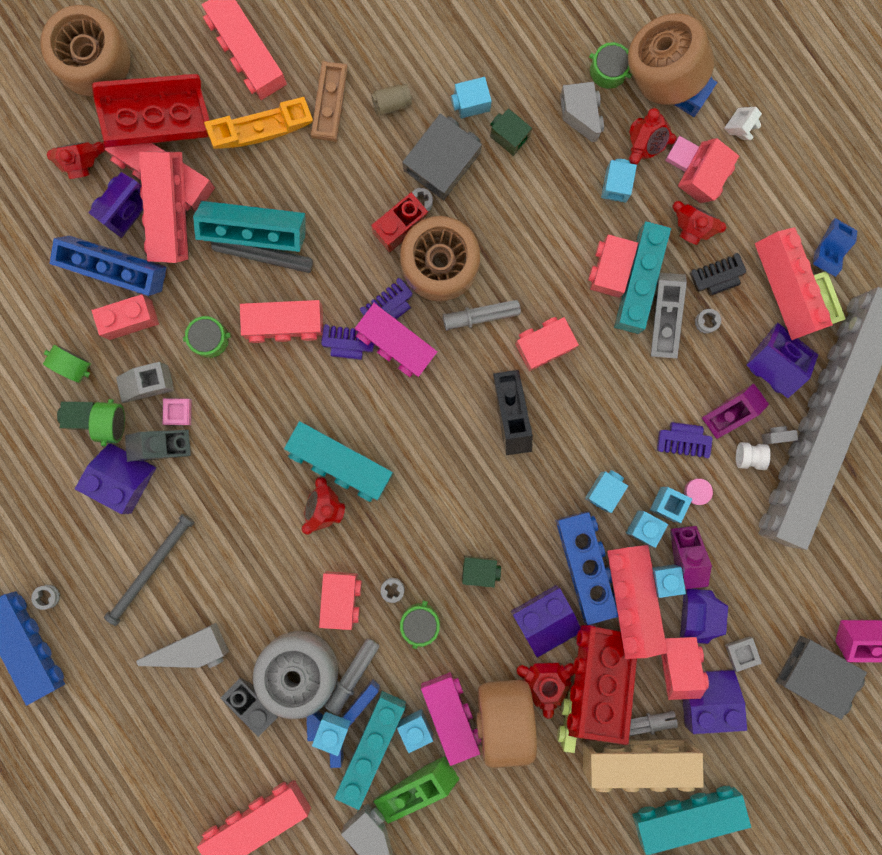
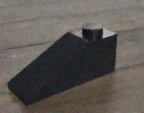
[493,370,533,455]

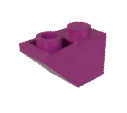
[670,526,712,589]

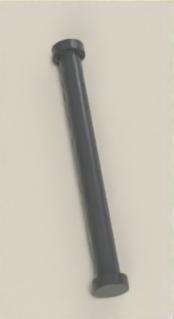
[104,514,195,626]

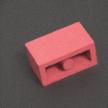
[678,138,739,203]
[588,234,638,298]
[91,294,159,340]
[515,317,579,371]
[319,571,362,630]
[661,637,709,700]

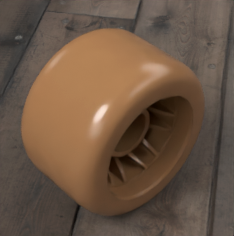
[40,5,131,96]
[628,13,715,105]
[400,216,480,302]
[476,680,537,768]

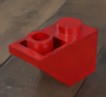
[371,192,428,253]

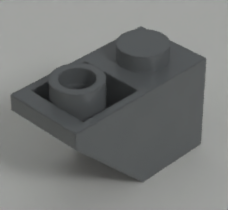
[125,430,191,462]
[220,677,278,737]

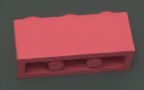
[240,300,323,343]

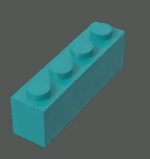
[193,201,306,252]
[614,221,671,334]
[284,421,394,502]
[334,691,406,810]
[632,786,751,855]

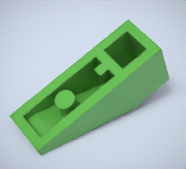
[374,756,460,824]

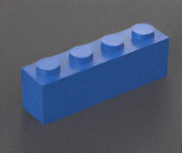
[0,591,65,706]

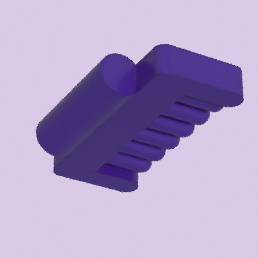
[360,278,413,320]
[321,324,374,360]
[657,422,713,458]

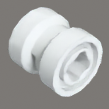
[736,442,770,470]

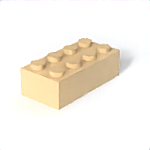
[583,739,704,792]

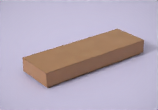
[311,61,348,142]

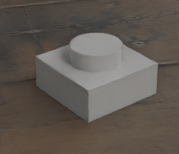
[762,426,798,444]
[725,636,762,672]

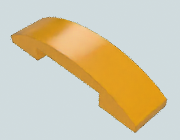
[204,97,313,149]

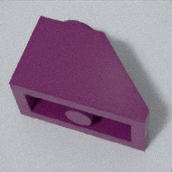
[702,383,769,439]

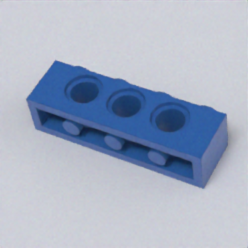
[49,235,167,296]
[555,512,618,625]

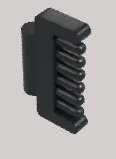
[690,253,746,296]

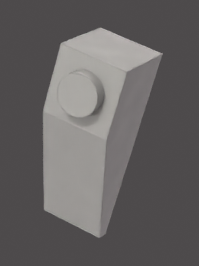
[651,273,687,358]
[136,623,229,668]
[341,803,393,855]

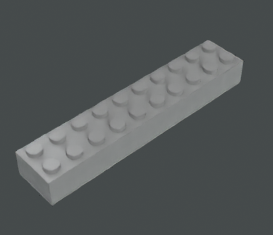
[759,287,882,550]

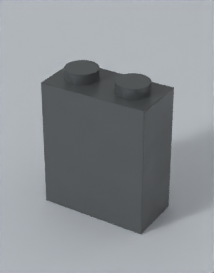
[402,113,482,201]
[775,636,867,720]

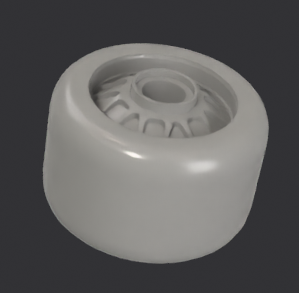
[253,631,338,719]

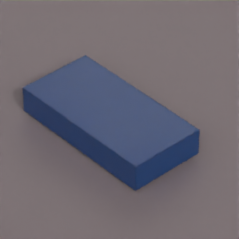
[341,679,380,725]

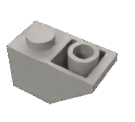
[560,82,604,142]
[116,362,174,403]

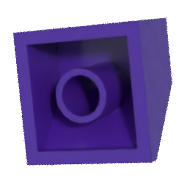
[88,172,143,238]
[746,323,818,398]
[75,443,157,514]
[511,585,581,658]
[683,670,747,734]

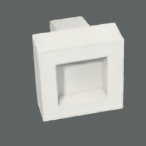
[724,107,762,140]

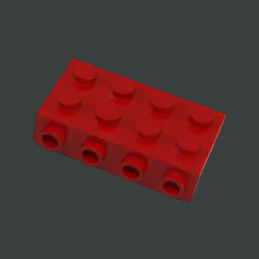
[92,74,210,148]
[567,625,637,745]

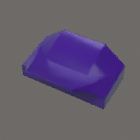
[680,588,728,644]

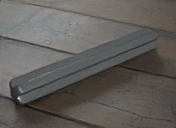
[211,242,313,273]

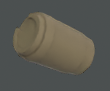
[371,84,412,116]

